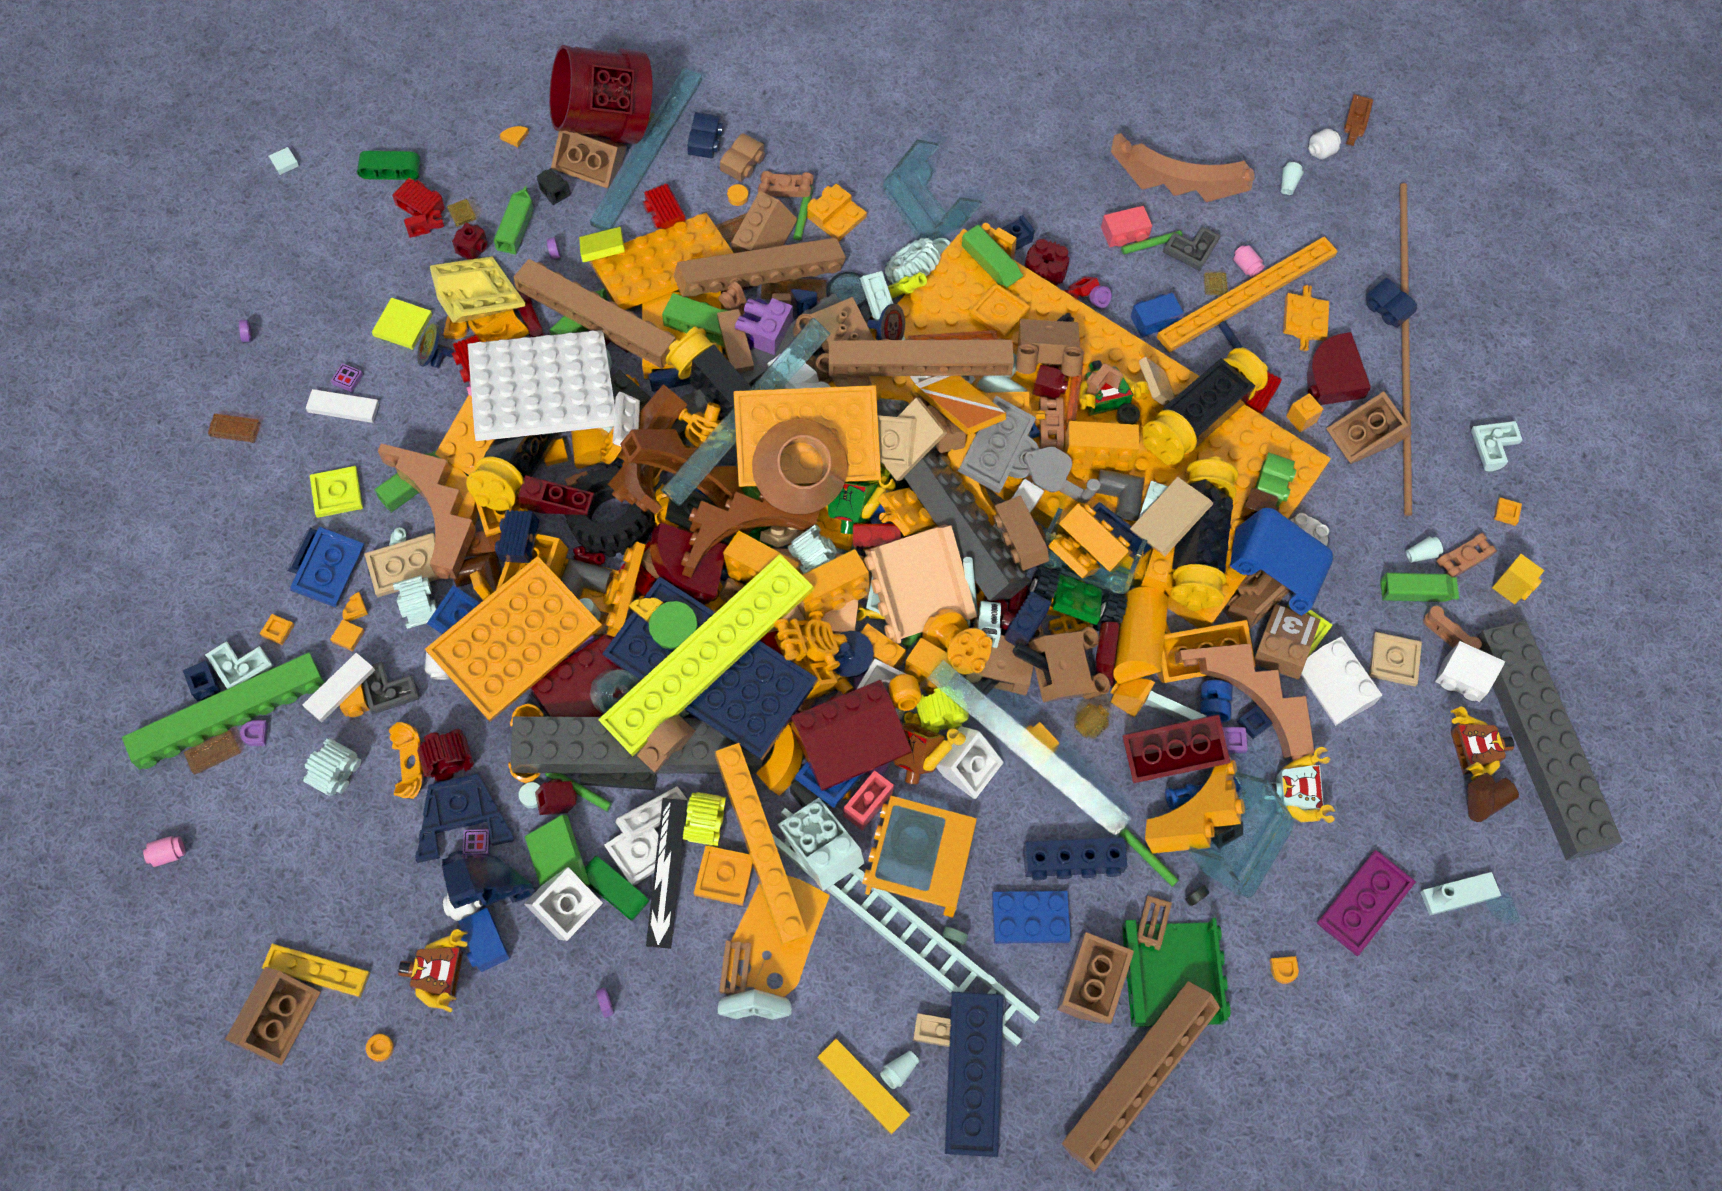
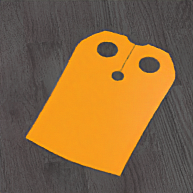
[723,875,830,997]

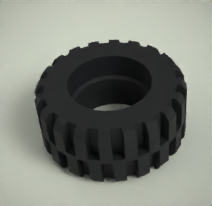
[564,465,655,557]

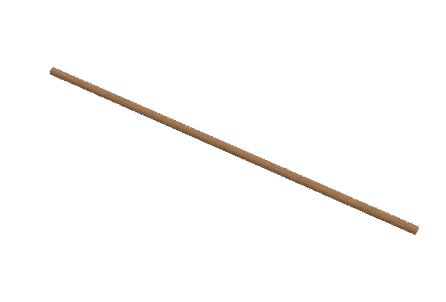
[1400,183,1412,516]

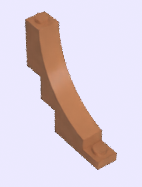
[1111,133,1255,202]
[378,443,476,579]
[1174,644,1315,761]

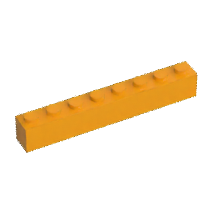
[715,743,807,945]

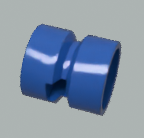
[1200,680,1233,723]

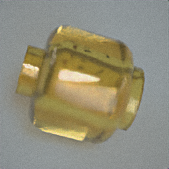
[1074,703,1110,739]

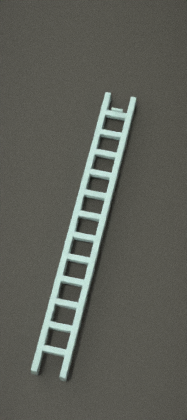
[771,808,1039,1047]

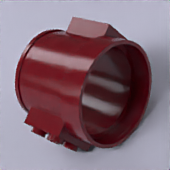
[549,45,653,144]

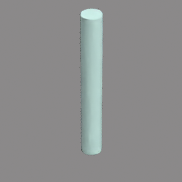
[963,557,978,615]

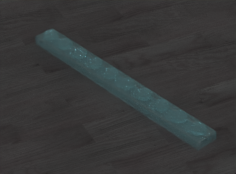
[590,68,702,231]
[661,318,831,506]
[927,660,1132,837]

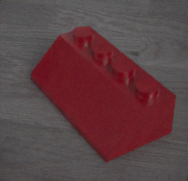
[1122,714,1231,784]

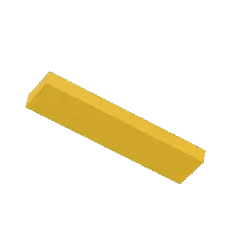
[262,944,370,998]
[817,1039,910,1135]

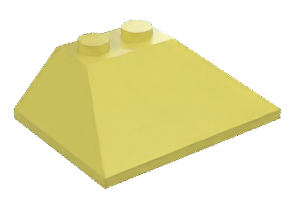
[430,257,525,323]

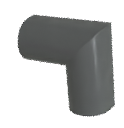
[1163,227,1221,271]
[1096,469,1145,522]
[561,558,614,600]
[362,662,420,714]

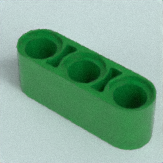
[357,151,421,180]
[584,856,649,921]

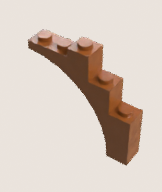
[608,384,687,514]
[620,429,754,535]
[681,492,821,578]

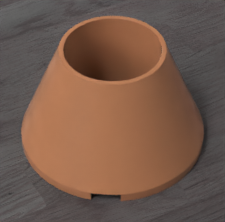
[752,419,847,514]

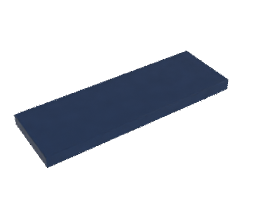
[945,991,1004,1157]

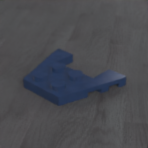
[415,774,515,863]

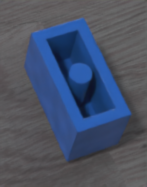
[1130,293,1184,338]
[458,908,510,972]

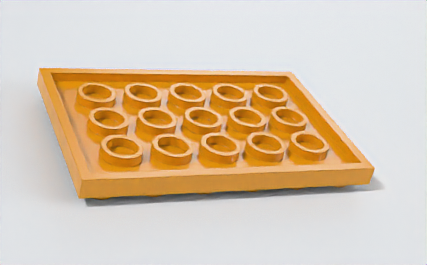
[589,213,733,310]
[733,385,881,487]
[425,556,602,722]

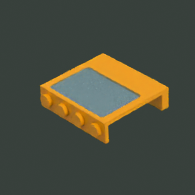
[862,796,977,918]

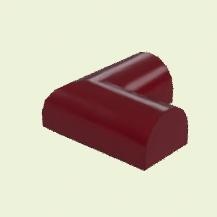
[1096,622,1119,687]

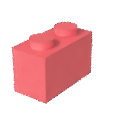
[1101,206,1152,247]
[843,770,894,831]

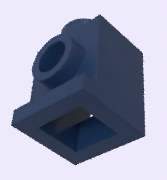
[1001,215,1035,251]
[183,661,221,702]

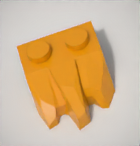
[468,310,529,342]

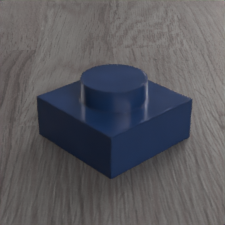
[1237,705,1273,739]

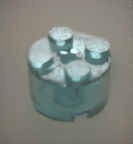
[591,669,640,715]

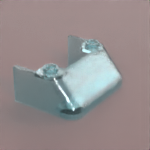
[883,139,982,241]
[1043,508,1148,594]
[1188,772,1293,898]

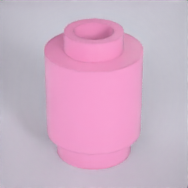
[1233,245,1264,278]
[143,836,185,867]

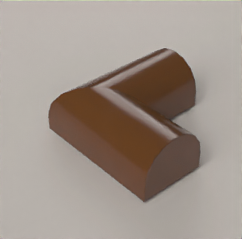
[454,552,502,592]
[1468,773,1519,822]

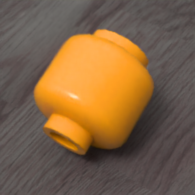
[888,674,922,711]

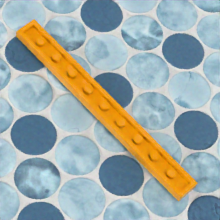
[1157,236,1338,353]

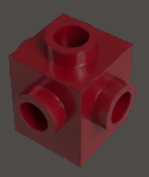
[452,222,488,260]

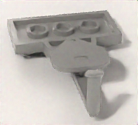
[958,396,1101,503]

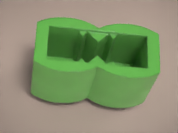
[1255,452,1296,507]

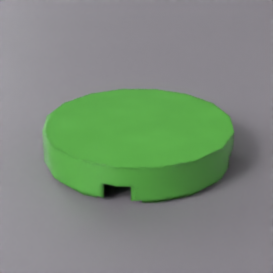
[649,601,698,650]

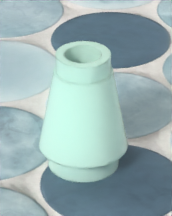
[1281,162,1303,195]
[1406,536,1443,563]
[880,1051,919,1089]

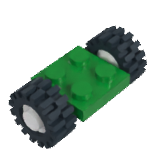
[1026,566,1128,631]

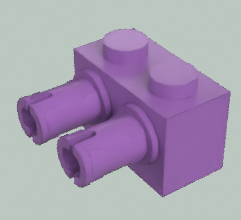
[735,298,793,355]

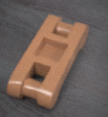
[758,171,814,197]
[718,281,747,316]
[1039,397,1064,451]
[1436,533,1497,577]
[1423,606,1482,649]

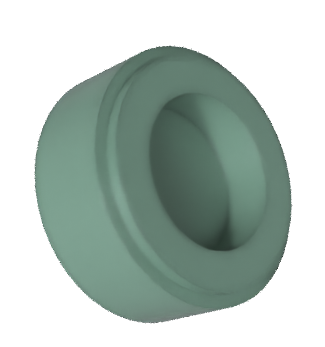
[942,927,969,946]

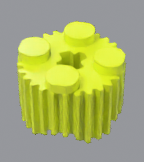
[917,686,969,733]
[683,792,726,846]

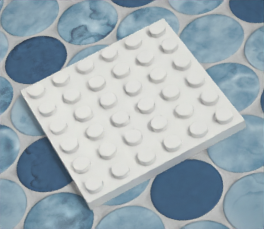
[468,330,615,441]

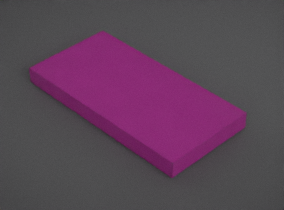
[1317,850,1416,956]

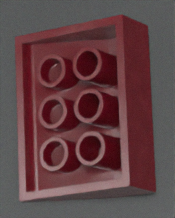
[530,633,640,717]
[791,679,912,791]

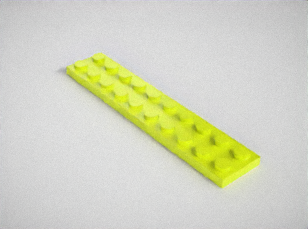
[598,554,814,757]

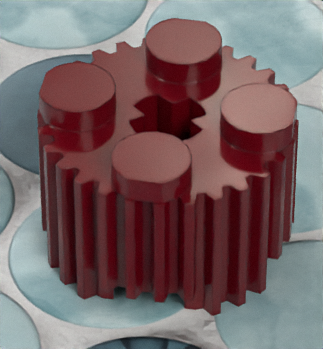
[1025,239,1069,286]
[417,729,474,782]

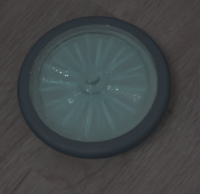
[826,272,867,309]

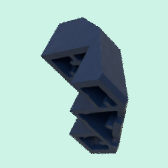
[442,850,536,909]

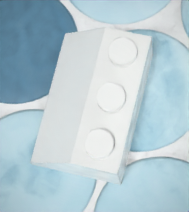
[1301,637,1382,726]

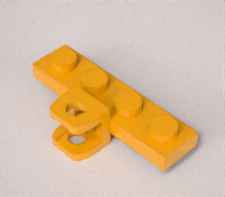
[603,542,645,637]

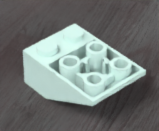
[778,798,864,891]

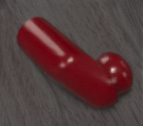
[573,546,605,565]

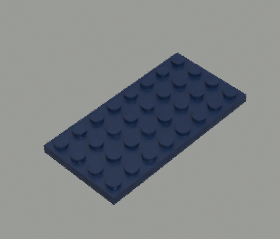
[602,577,818,761]

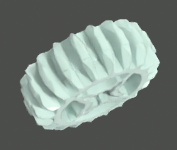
[885,238,941,284]

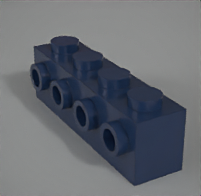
[1023,837,1128,881]

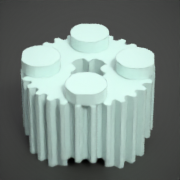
[788,525,838,574]
[393,575,437,629]
[303,738,361,796]

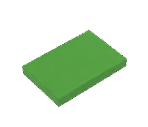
[525,815,590,887]

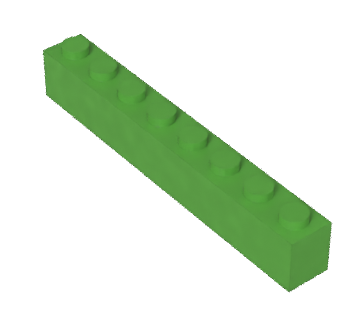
[122,653,325,770]

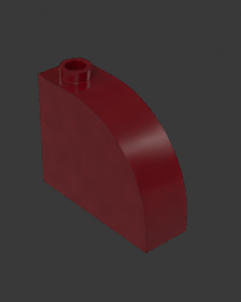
[1307,332,1371,405]
[650,523,727,604]

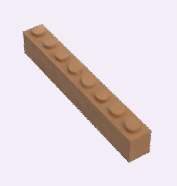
[674,238,846,297]
[513,259,676,369]
[829,338,1014,376]
[1062,981,1220,1172]

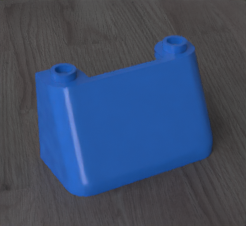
[1230,508,1333,616]

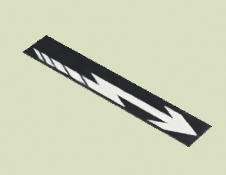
[646,798,687,949]

